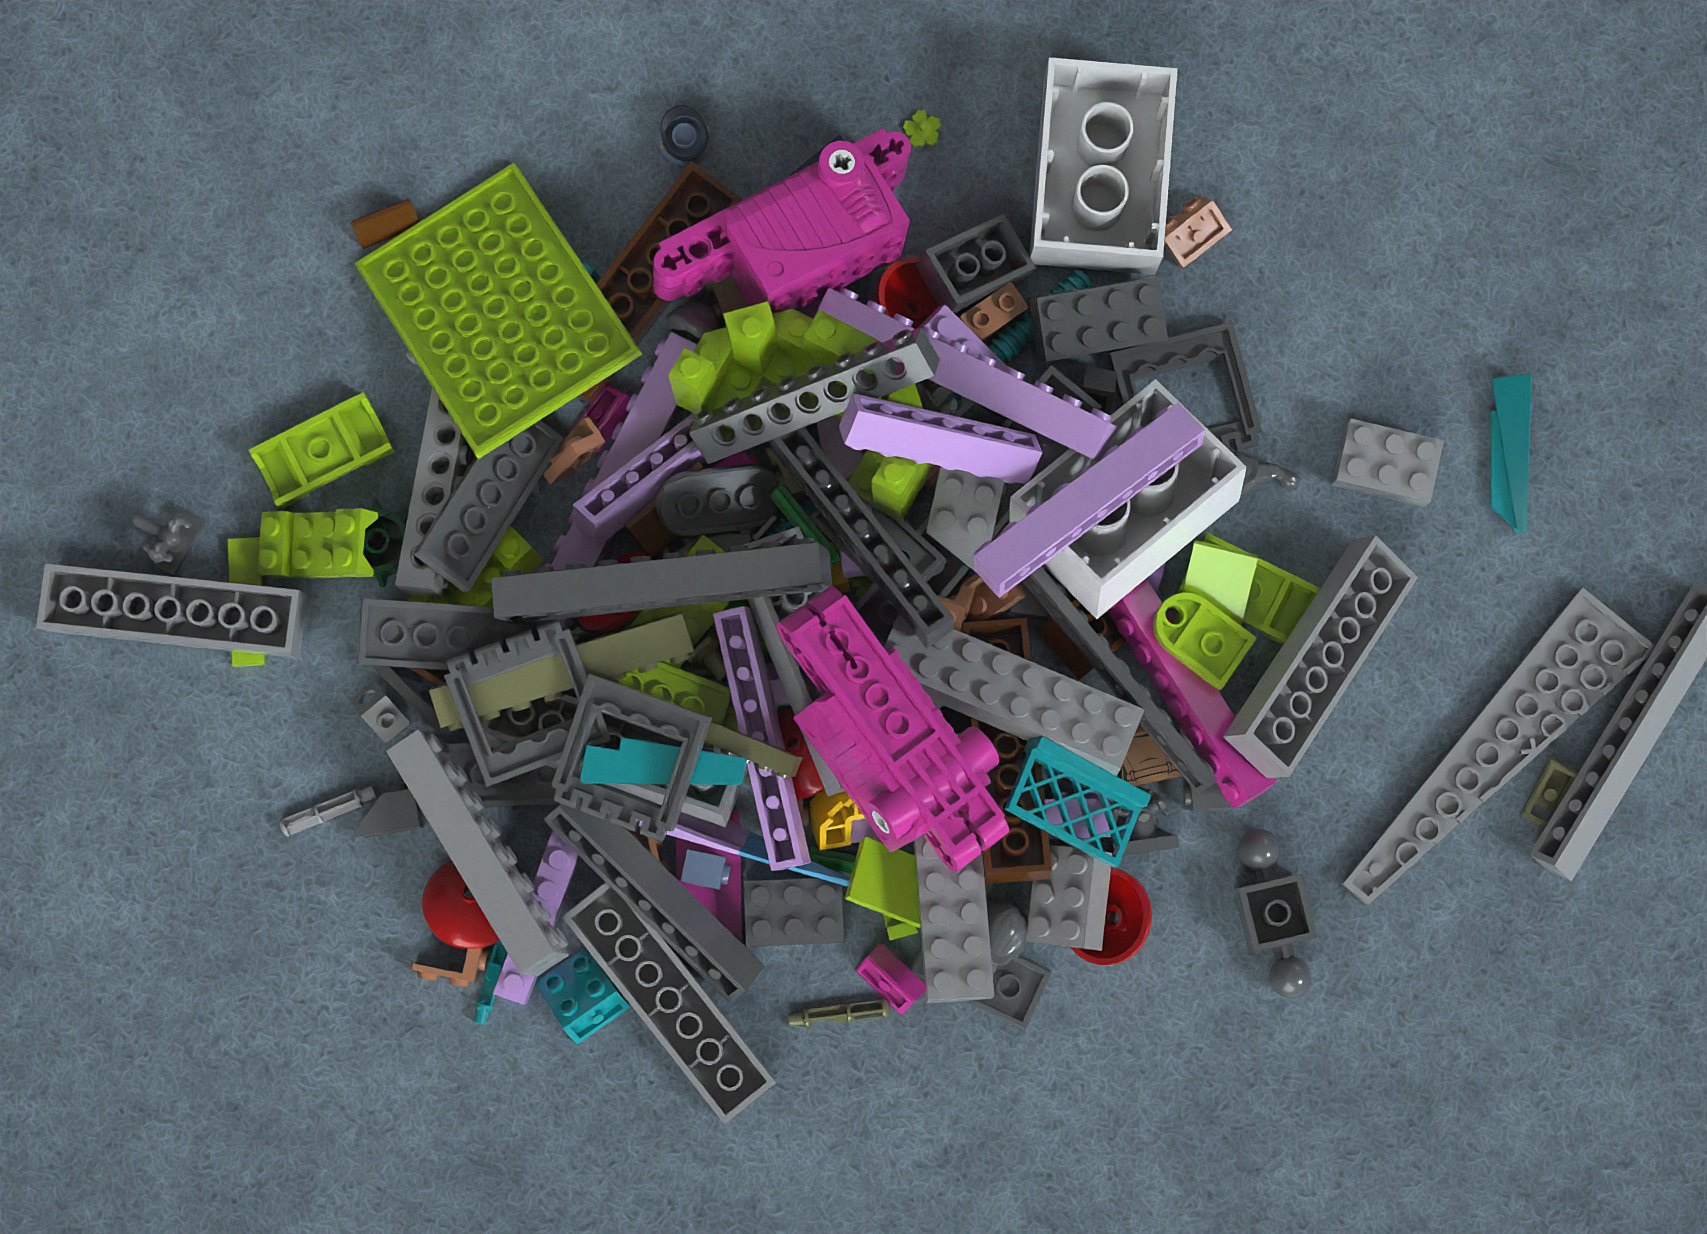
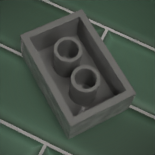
[915,214,1036,315]
[744,878,844,947]

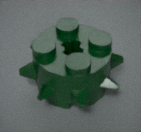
[351,499,409,587]

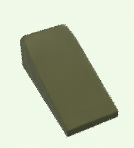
[1521,755,1579,827]

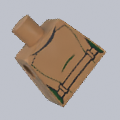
[1119,724,1182,787]

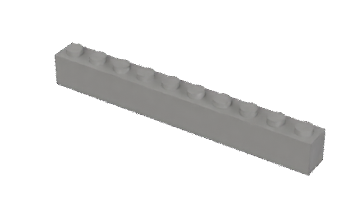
[1529,583,1707,881]

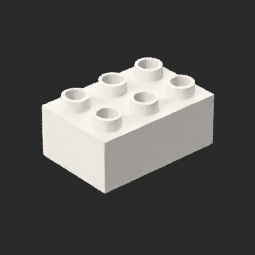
[1029,57,1178,275]
[1009,379,1246,619]

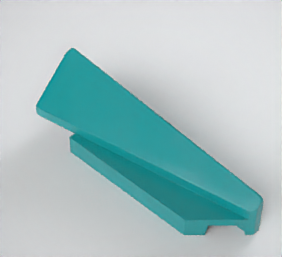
[1490,374,1532,534]
[580,738,747,785]

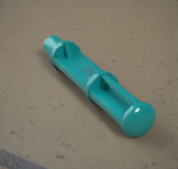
[473,940,508,1025]

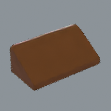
[351,199,420,249]

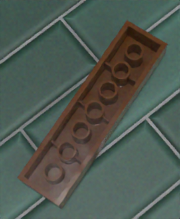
[577,161,742,406]
[961,618,1052,884]

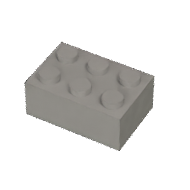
[1331,418,1444,507]
[1026,845,1113,951]

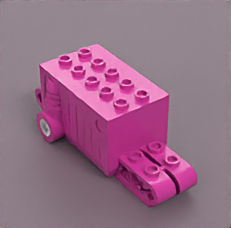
[653,128,911,314]
[776,586,1009,872]

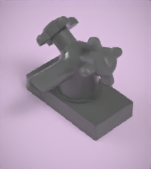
[133,505,206,577]
[1111,789,1179,856]

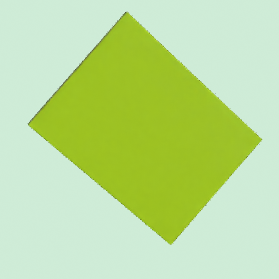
[354,162,642,459]

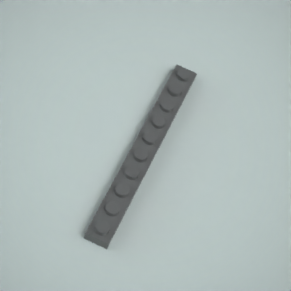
[994,533,1217,794]

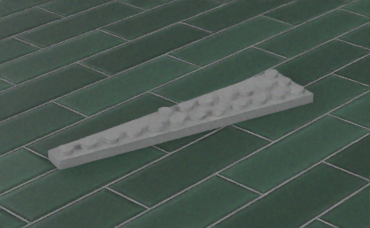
[1341,587,1655,905]

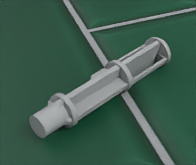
[279,786,377,837]

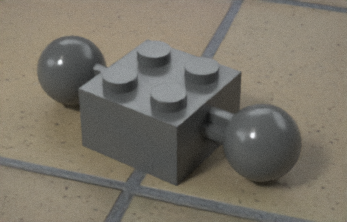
[1233,829,1318,998]

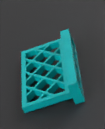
[1004,736,1151,868]

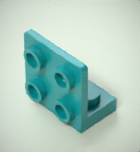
[536,947,631,1045]

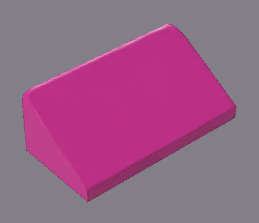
[569,384,631,454]
[855,943,925,1015]

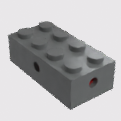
[1027,276,1168,362]

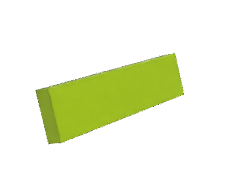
[228,537,266,667]

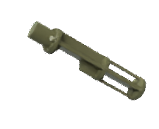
[788,998,889,1028]

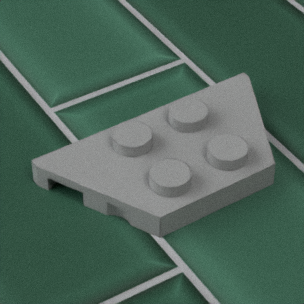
[926,468,1005,570]

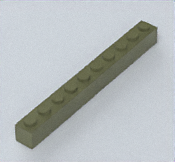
[703,721,803,779]

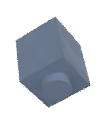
[681,849,731,890]

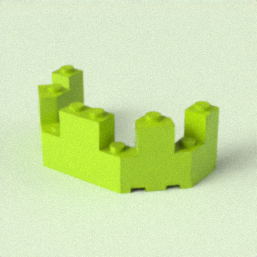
[668,301,933,522]

